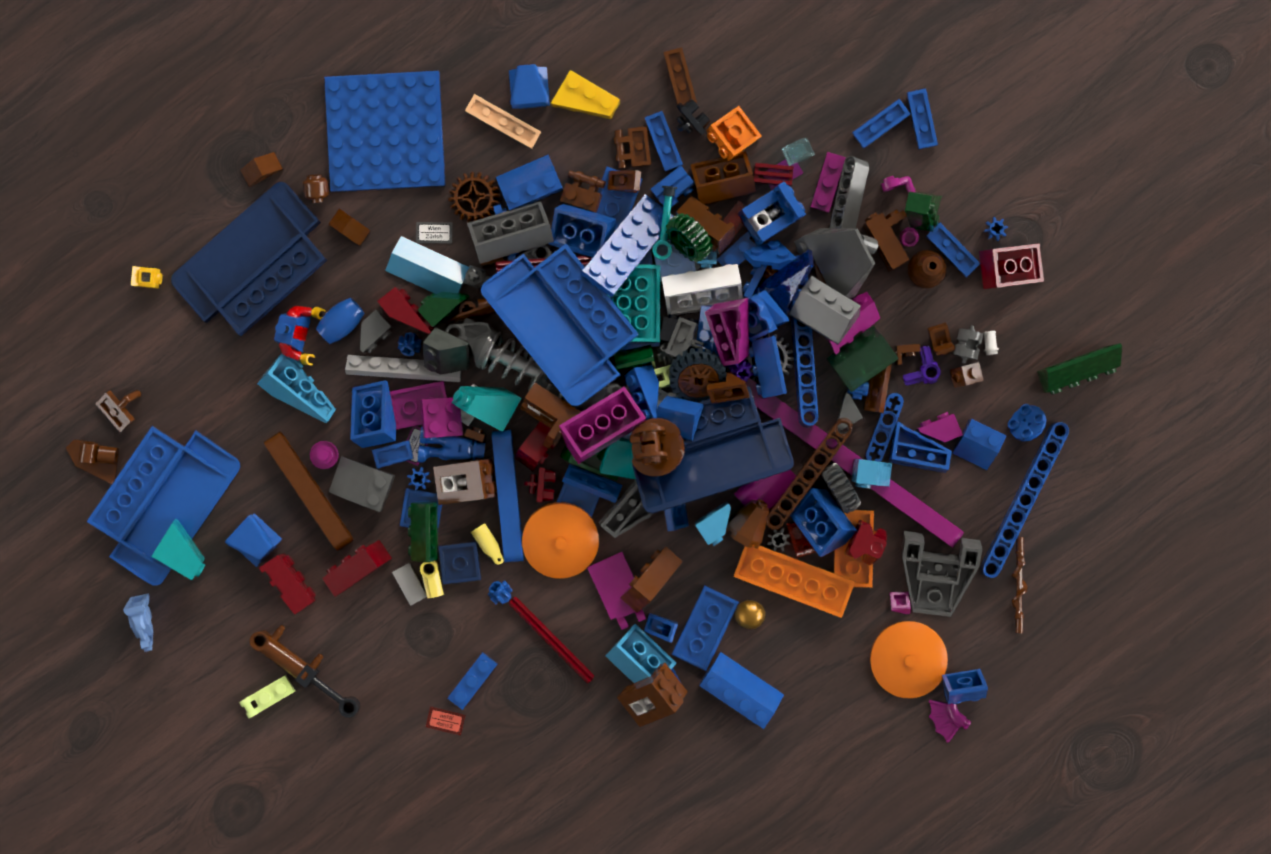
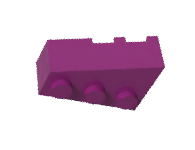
[825,292,880,354]
[705,298,749,366]

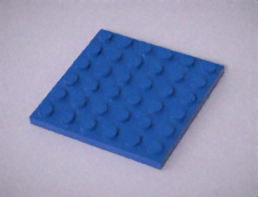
[324,71,446,192]

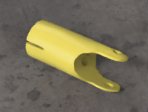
[471,523,504,565]

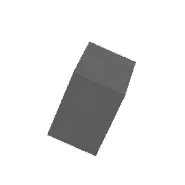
[837,393,863,431]

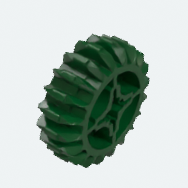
[666,213,713,262]

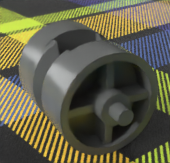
[953,325,983,363]

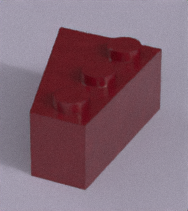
[514,422,560,472]
[322,540,392,597]
[259,553,316,615]

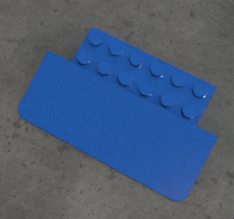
[481,244,639,406]
[87,426,240,585]

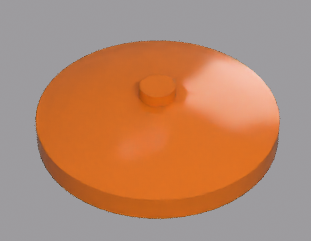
[522,502,599,579]
[870,621,948,698]

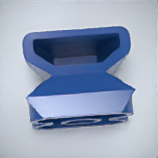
[509,64,550,109]
[748,290,789,341]
[225,514,282,567]

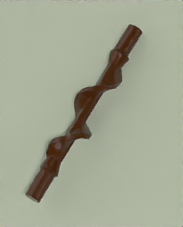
[1012,537,1028,633]

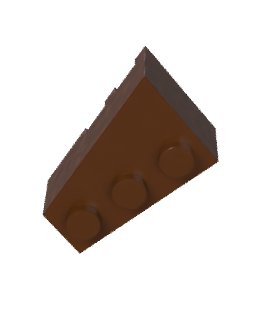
[676,196,735,255]

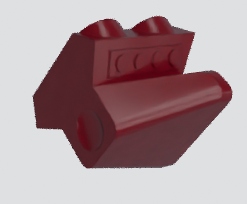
[845,520,887,565]

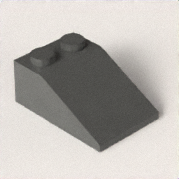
[329,456,396,512]

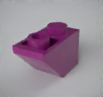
[916,412,963,442]

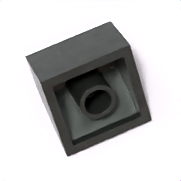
[423,327,469,375]

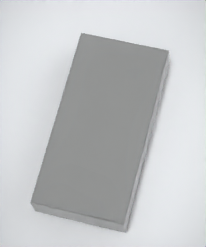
[392,563,427,606]

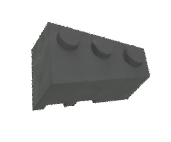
[598,479,654,538]

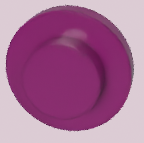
[899,227,919,247]

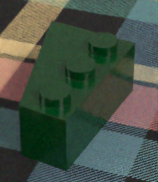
[905,192,942,232]

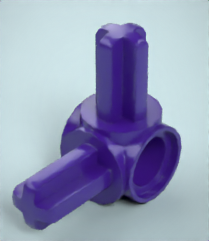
[903,346,940,386]

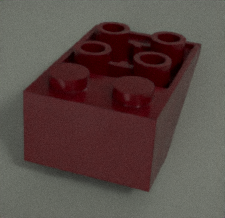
[377,287,435,334]

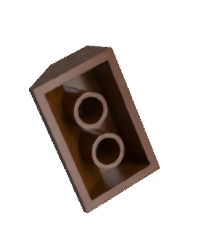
[690,151,756,204]

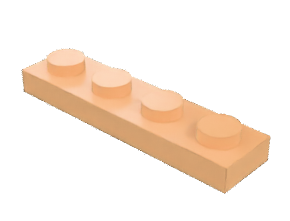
[465,94,541,149]

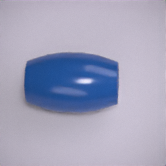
[316,298,365,344]

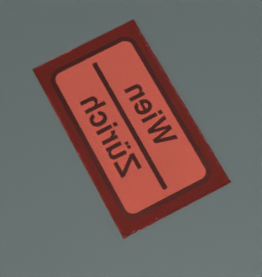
[426,707,466,735]

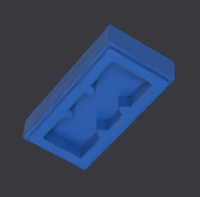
[372,440,414,469]

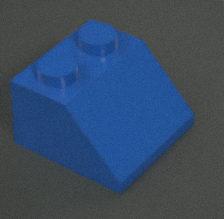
[952,419,1006,470]
[942,669,988,704]

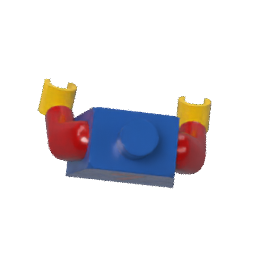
[274,306,326,365]

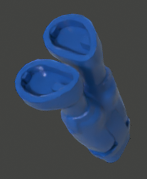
[418,426,485,463]

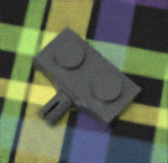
[665,317,704,357]

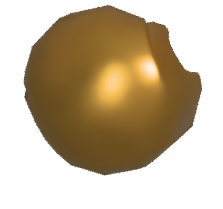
[735,600,766,629]

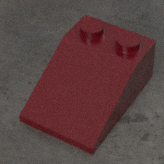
[979,243,1044,289]

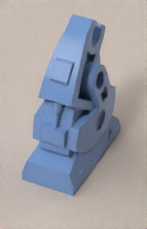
[123,593,153,652]

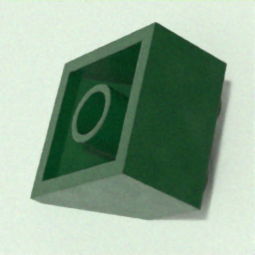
[418,292,470,327]

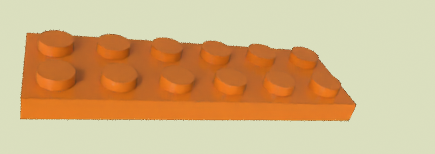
[733,545,856,618]

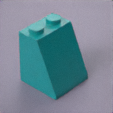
[452,386,521,432]
[151,519,205,580]

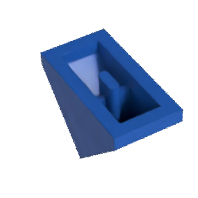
[644,613,678,643]

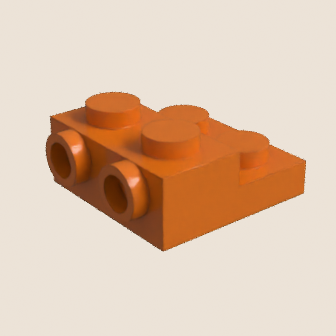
[706,106,762,161]

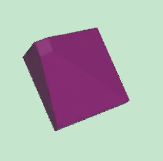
[890,592,911,614]

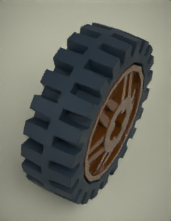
[669,348,726,403]

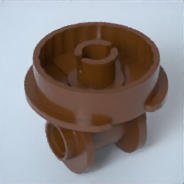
[630,418,685,477]

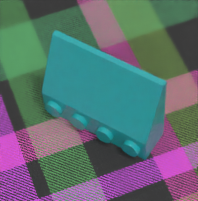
[608,264,660,342]

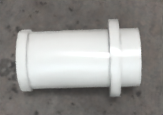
[983,331,999,355]

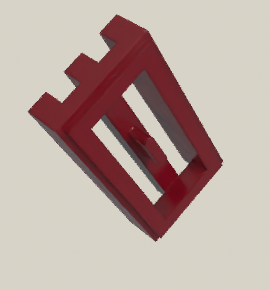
[754,163,794,186]

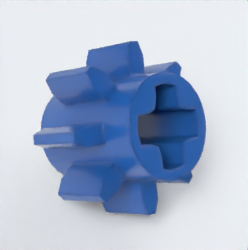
[983,217,1008,241]
[398,332,422,356]
[847,376,869,400]
[407,467,431,490]
[488,580,513,604]

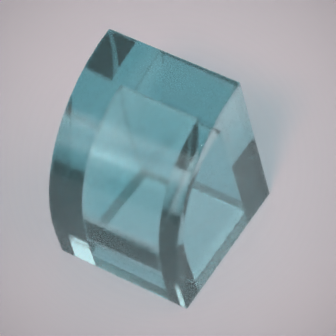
[781,138,815,166]

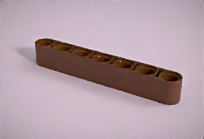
[766,418,852,530]
[264,431,354,551]

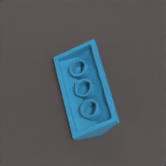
[385,236,469,294]

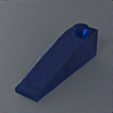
[754,250,813,327]

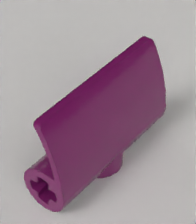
[734,470,796,509]

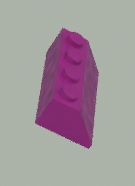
[559,386,646,464]

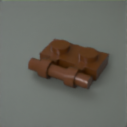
[613,126,651,169]
[560,171,606,213]

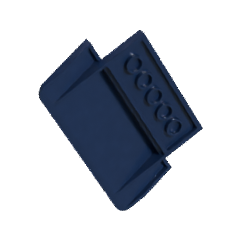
[171,182,328,336]
[632,386,794,513]

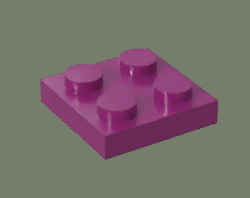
[421,398,463,438]

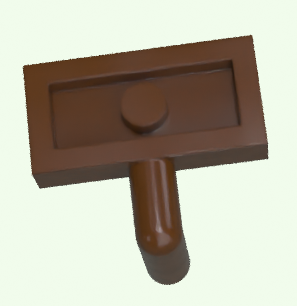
[95,390,141,432]

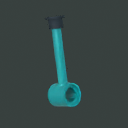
[652,186,677,260]

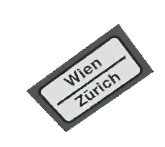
[416,222,453,243]

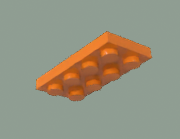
[834,510,874,587]

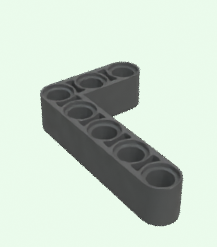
[829,156,878,255]

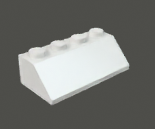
[661,264,743,315]

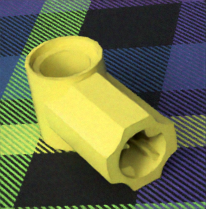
[420,560,444,598]

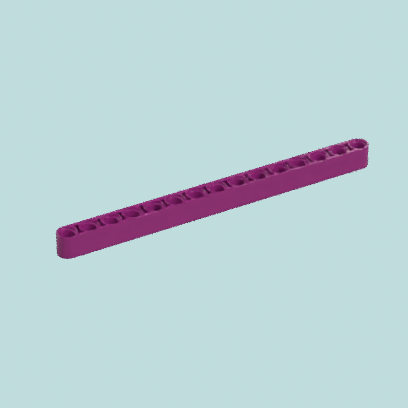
[727,370,964,548]

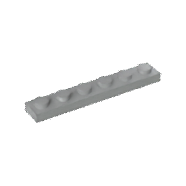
[345,355,462,382]

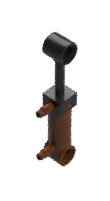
[250,625,360,718]

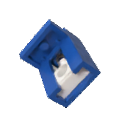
[738,182,806,246]

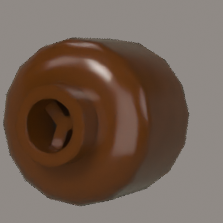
[303,174,329,203]

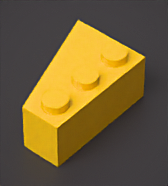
[551,70,620,119]

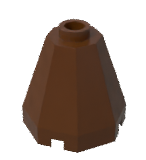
[726,499,769,549]

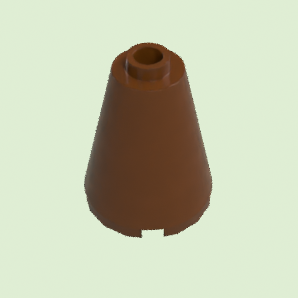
[908,250,946,288]

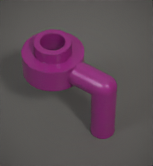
[881,176,916,194]

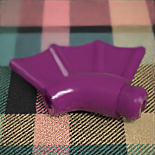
[929,700,971,743]

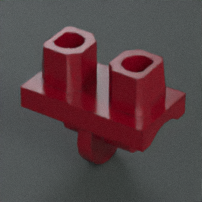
[524,467,556,502]

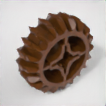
[448,172,500,223]

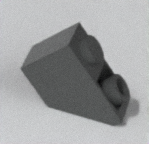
[360,310,393,353]

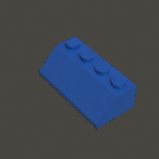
[699,652,784,729]

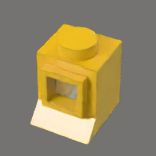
[131,266,163,289]

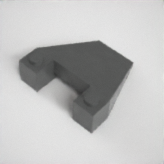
[794,228,875,299]
[901,531,982,617]

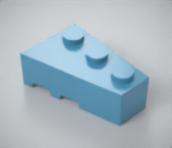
[851,459,892,488]

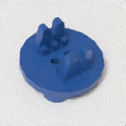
[1008,404,1047,441]

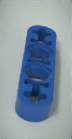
[865,393,904,462]

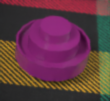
[310,441,339,469]

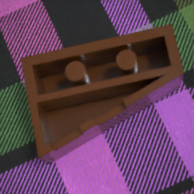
[620,546,683,613]

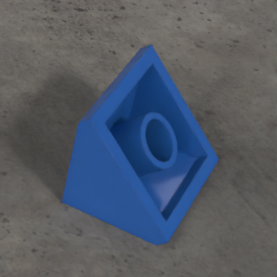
[657,396,704,441]

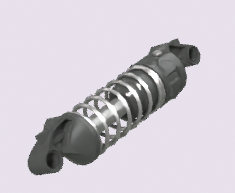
[445,318,632,412]

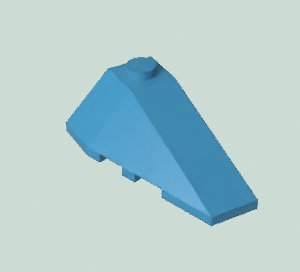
[257,353,336,423]

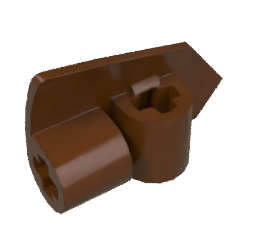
[445,298,496,324]
[66,439,119,484]

